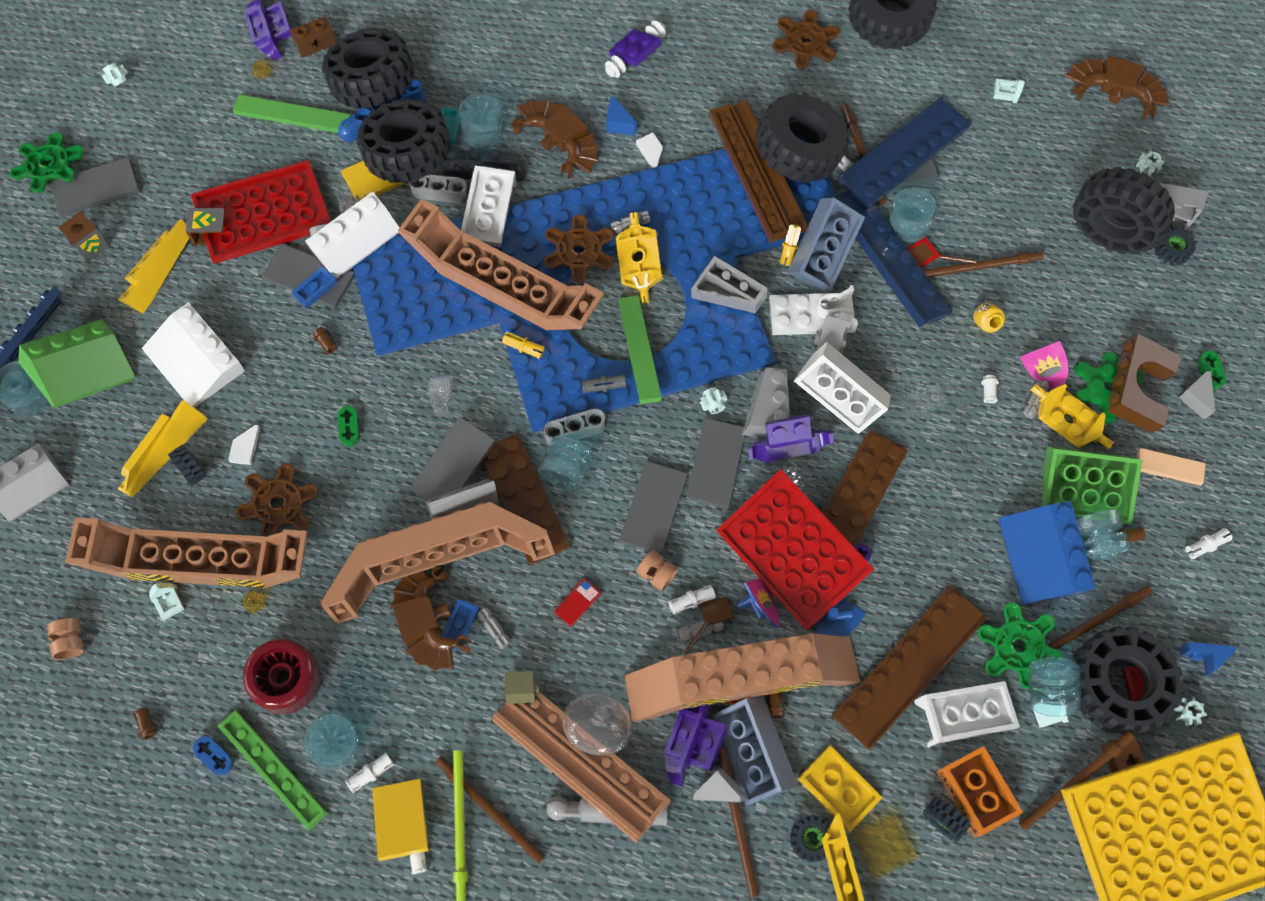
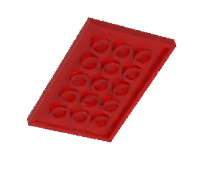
[191,160,331,264]
[716,469,875,631]

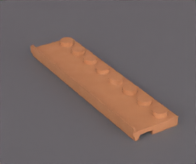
[492,692,670,843]

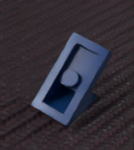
[1180,642,1236,676]

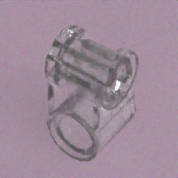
[429,375,453,417]

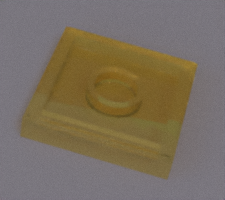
[851,813,918,880]

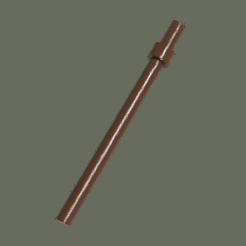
[841,103,886,205]
[923,252,1043,277]
[1048,586,1152,650]
[1018,731,1135,831]
[718,748,759,898]
[435,756,545,864]

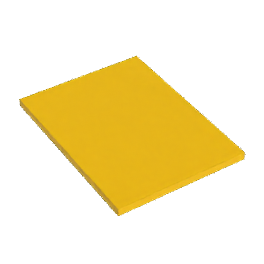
[1061,733,1265,901]

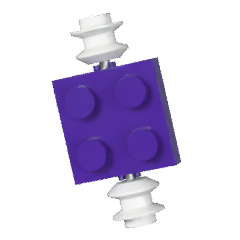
[605,21,666,78]

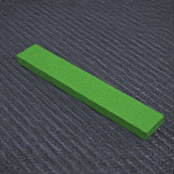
[233,95,352,133]
[618,296,662,404]
[218,709,328,831]

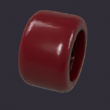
[243,638,321,714]

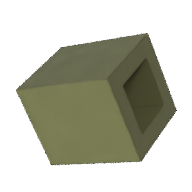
[505,671,539,704]

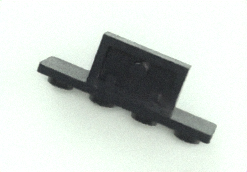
[445,149,525,181]

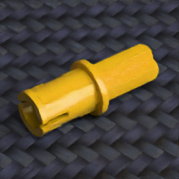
[779,224,801,266]
[502,332,545,359]

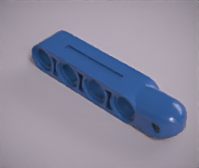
[338,80,426,142]

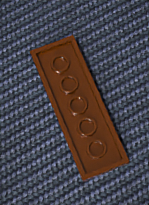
[823,430,908,547]
[483,433,571,566]

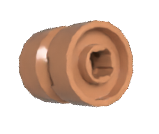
[636,550,679,592]
[47,618,84,660]

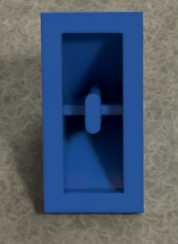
[606,96,637,135]

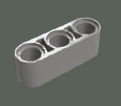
[409,175,469,203]
[544,409,605,447]

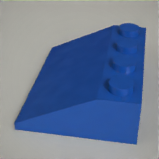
[998,501,1096,605]

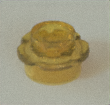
[252,60,271,79]
[242,591,265,613]

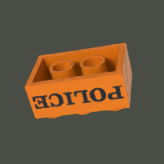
[936,746,1023,838]

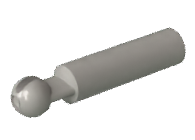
[547,796,667,826]

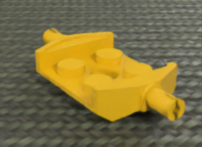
[616,212,664,304]
[1030,383,1114,449]

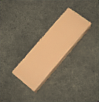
[1137,448,1206,486]

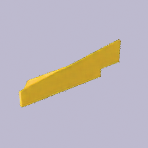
[118,219,189,313]
[118,400,208,497]
[822,813,864,901]

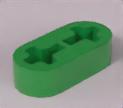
[1198,350,1226,390]
[337,406,360,447]

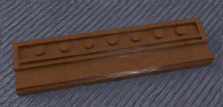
[709,99,808,243]
[831,585,988,750]

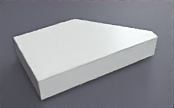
[636,133,663,168]
[228,425,260,465]

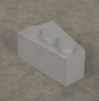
[1160,183,1209,231]
[691,256,768,313]
[811,316,851,356]
[741,367,790,437]

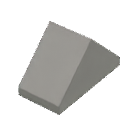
[1179,372,1215,419]
[693,769,747,802]

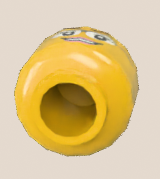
[973,302,1005,333]

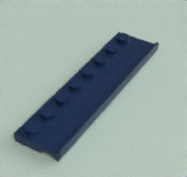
[839,97,972,209]
[830,190,953,328]
[0,286,62,379]

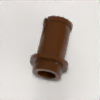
[313,327,338,355]
[1113,527,1145,546]
[768,692,786,718]
[133,707,157,740]

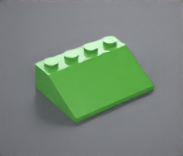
[19,319,135,408]
[1043,446,1143,525]

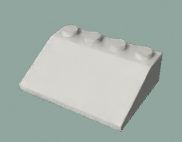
[142,302,244,408]

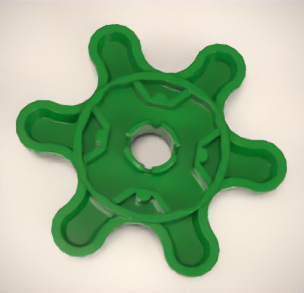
[9,132,84,194]
[1073,352,1144,424]
[977,603,1063,689]

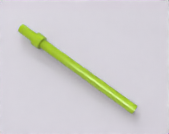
[453,750,468,901]

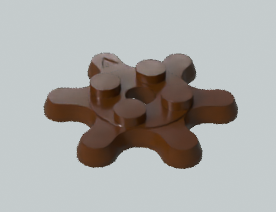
[773,10,840,70]
[544,214,614,284]
[236,463,319,537]

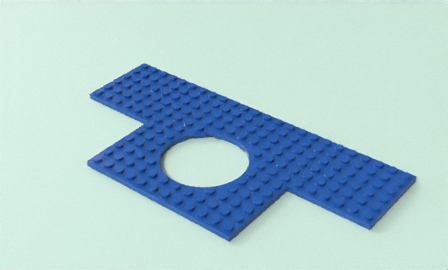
[353,132,836,433]

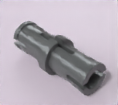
[582,374,626,394]

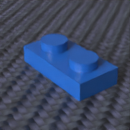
[291,266,338,309]
[442,599,480,651]

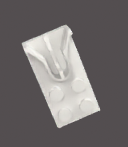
[461,166,516,247]
[769,285,858,335]
[914,681,1020,747]

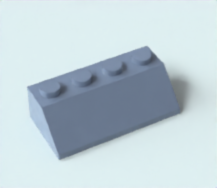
[787,198,865,291]
[713,695,798,806]

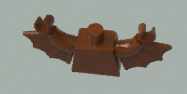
[1064,55,1171,119]
[511,99,600,179]
[391,566,472,672]

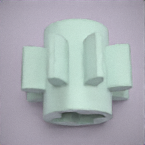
[102,62,128,87]
[1136,151,1164,177]
[700,387,728,414]
[1174,697,1207,727]

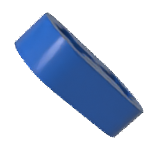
[193,736,234,775]

